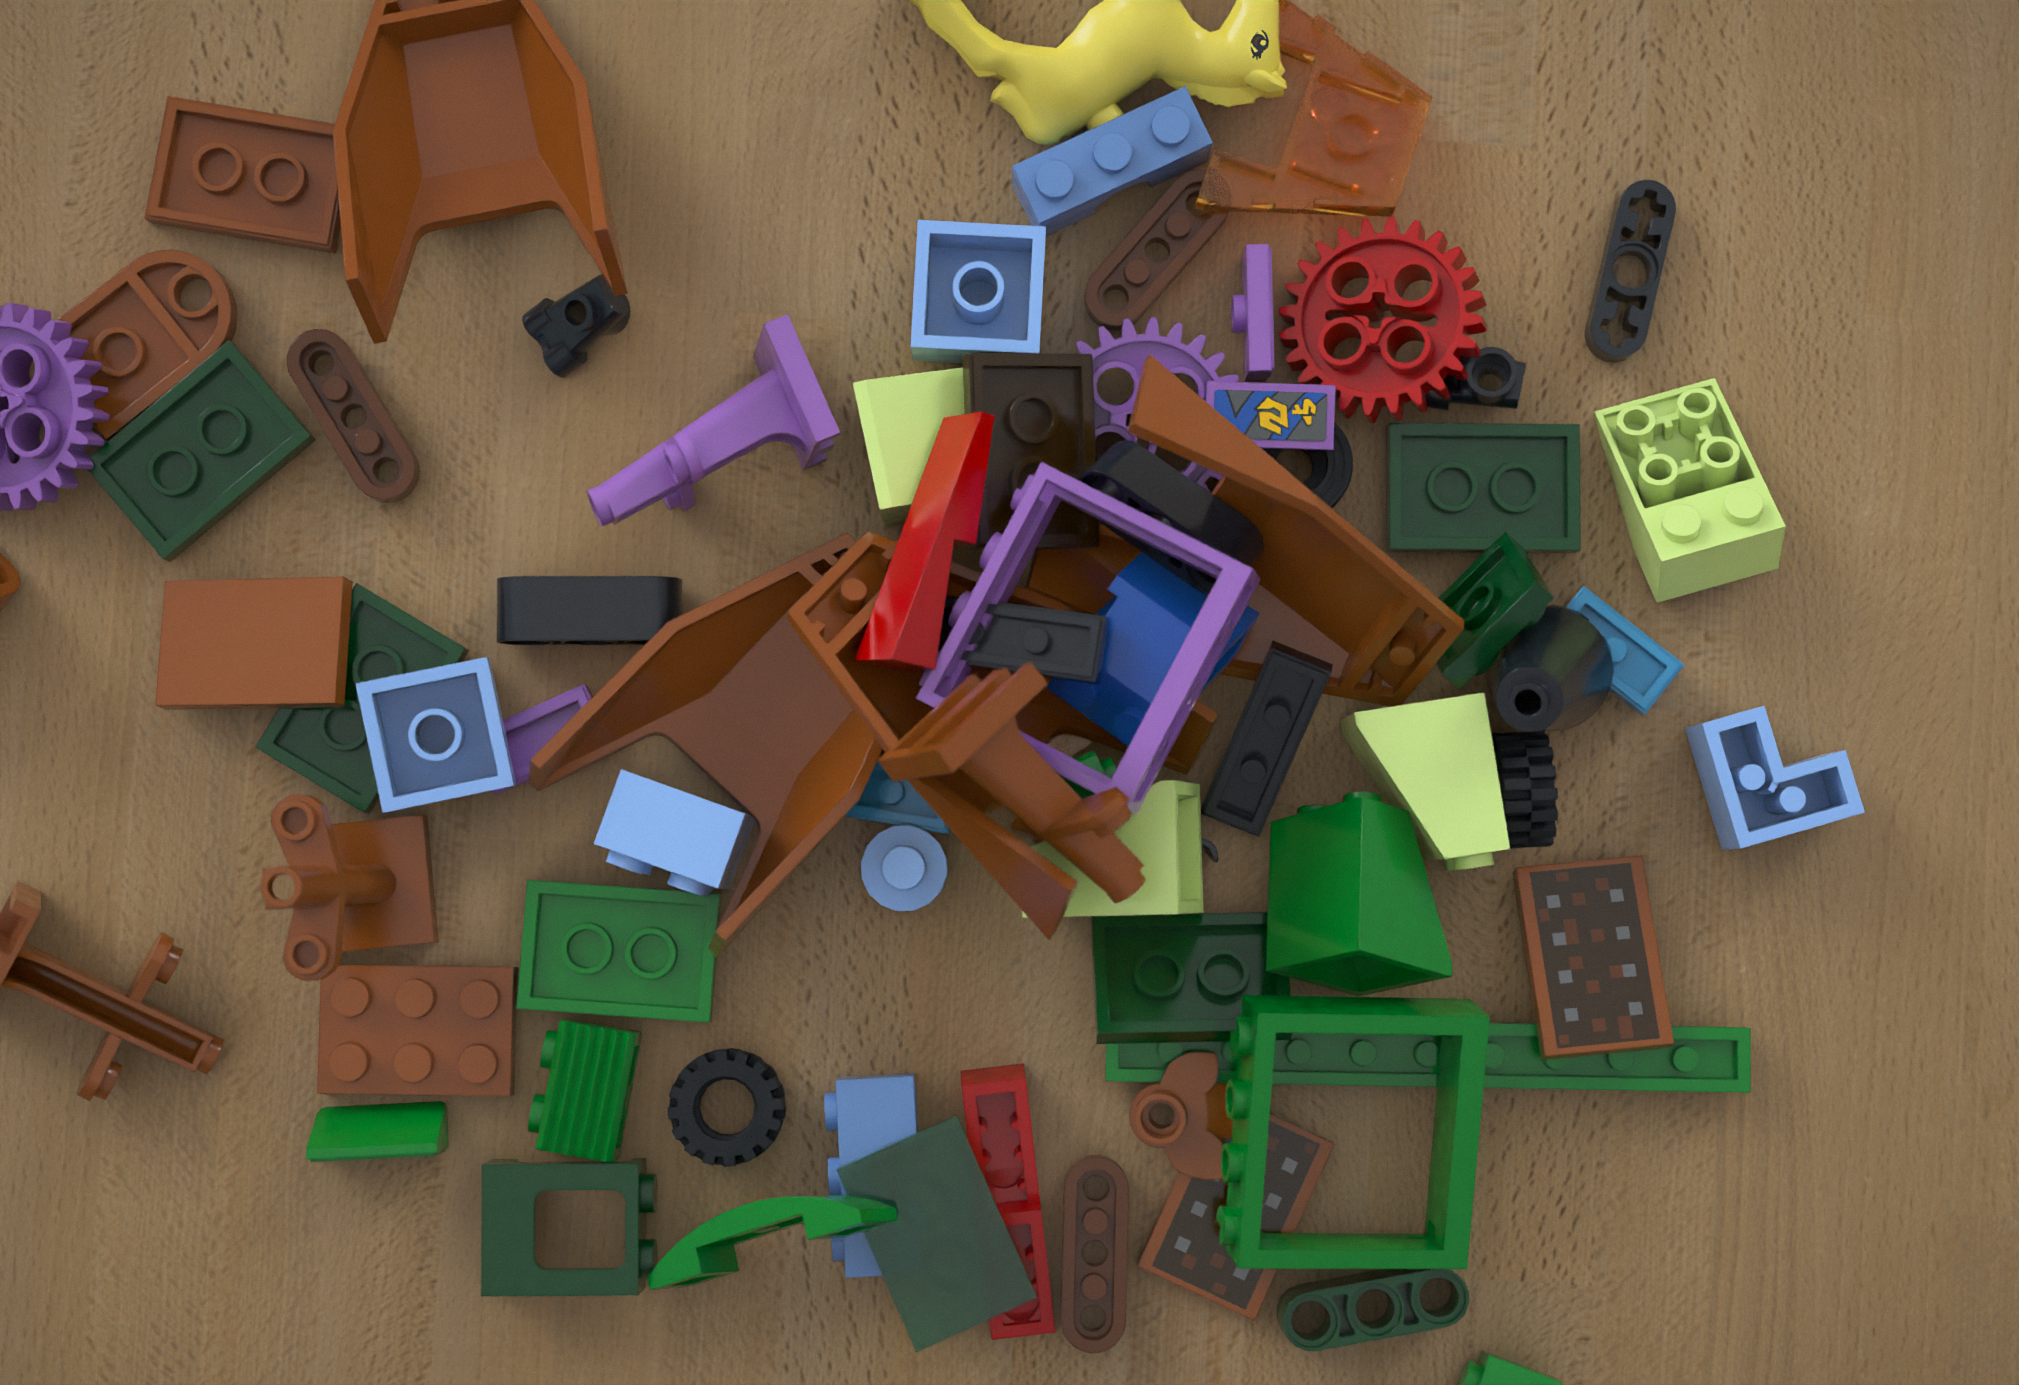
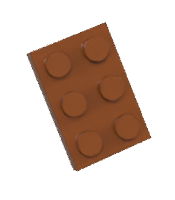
[317,964,518,1096]

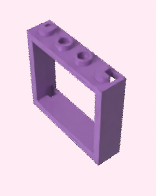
[916,462,1261,814]

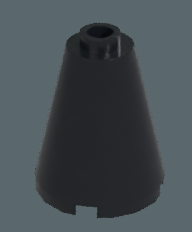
[1485,604,1614,732]

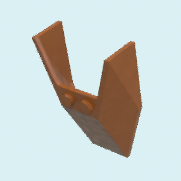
[333,0,628,344]
[1025,354,1464,707]
[786,530,1219,940]
[529,532,883,958]

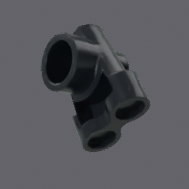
[522,274,630,378]
[1425,347,1526,411]

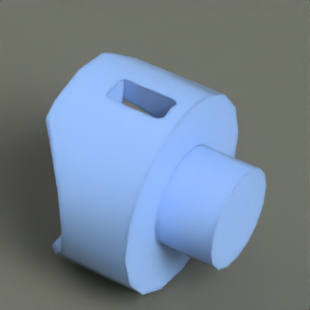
[861,825,948,911]

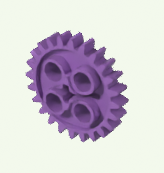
[0,303,110,511]
[1076,317,1239,492]

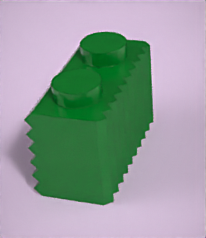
[528,1018,642,1163]

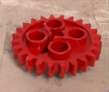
[1278,216,1487,423]

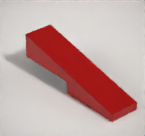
[854,411,995,671]
[961,1063,1056,1340]

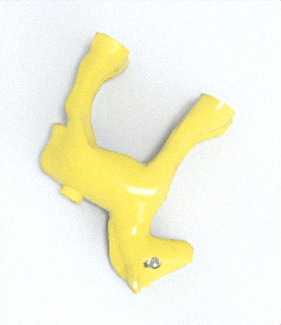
[908,0,1287,145]

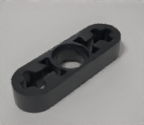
[1585,180,1676,363]

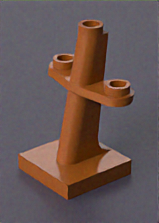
[878,662,1145,903]
[260,794,439,981]
[0,881,224,1101]

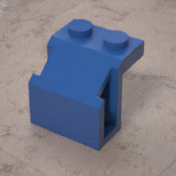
[1047,552,1260,747]

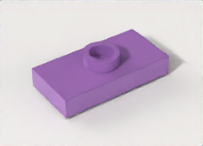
[1231,244,1275,382]

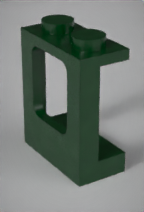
[481,1158,657,1297]

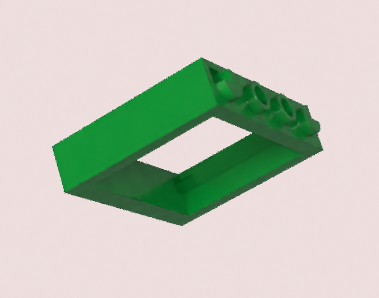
[1216,995,1490,1269]

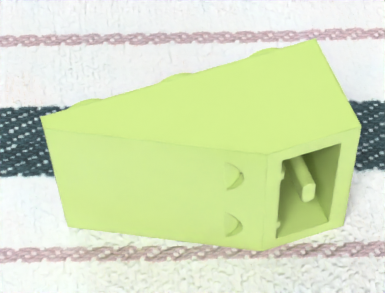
[1594,378,1786,603]

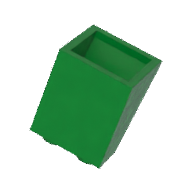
[1266,792,1452,997]

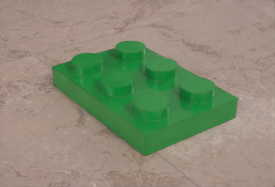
[516,880,722,1023]

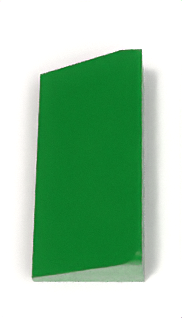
[306,1101,449,1162]

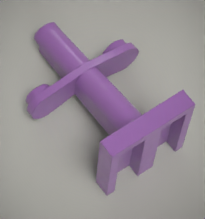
[586,314,840,527]

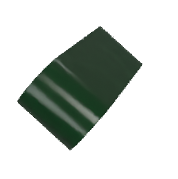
[1277,1269,1469,1351]

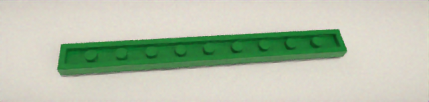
[1105,1022,1751,1093]

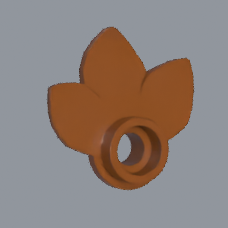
[1129,1051,1233,1180]

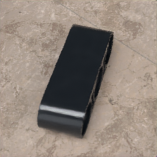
[1078,441,1264,595]
[496,576,682,645]

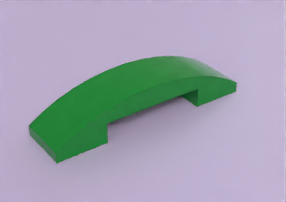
[647,1195,898,1290]

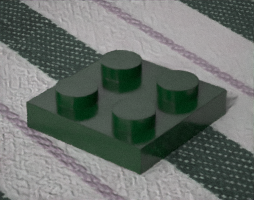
[1436,532,1554,689]

